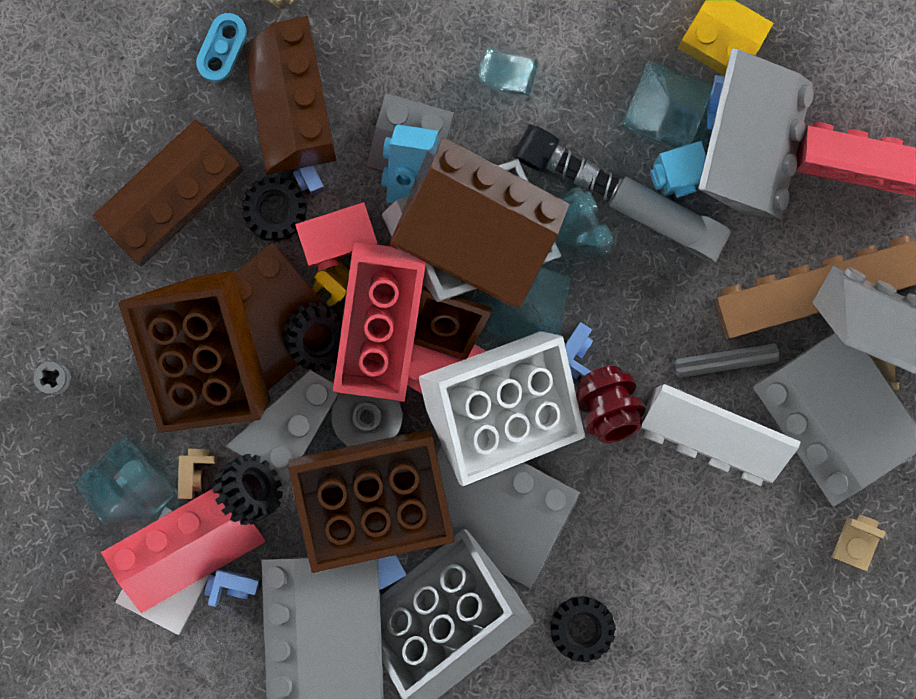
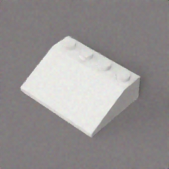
[418,331,585,486]
[640,384,801,486]

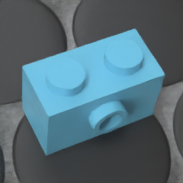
[381,124,439,203]
[650,141,706,198]

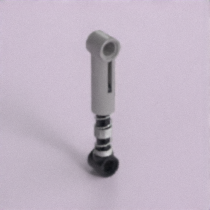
[512,124,732,263]

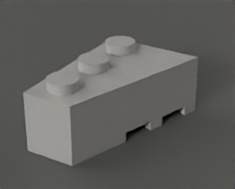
[226,370,340,482]

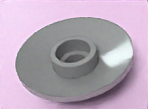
[331,393,402,447]

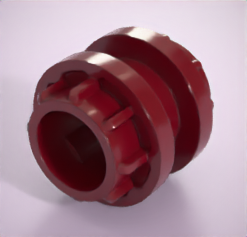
[576,366,646,443]

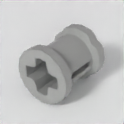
[34,362,72,395]

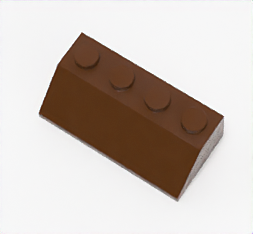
[243,16,337,175]
[92,119,244,267]

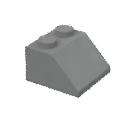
[367,93,454,172]

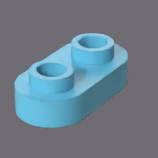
[196,13,247,83]

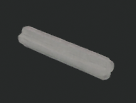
[674,343,779,378]

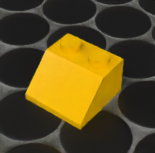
[678,0,773,76]

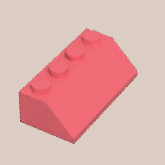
[796,122,916,197]
[333,241,426,402]
[101,489,267,613]

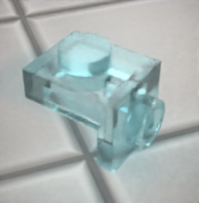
[479,47,539,96]

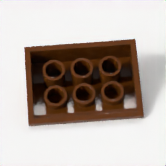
[390,137,569,309]
[234,242,329,390]
[118,271,270,433]
[288,429,455,573]

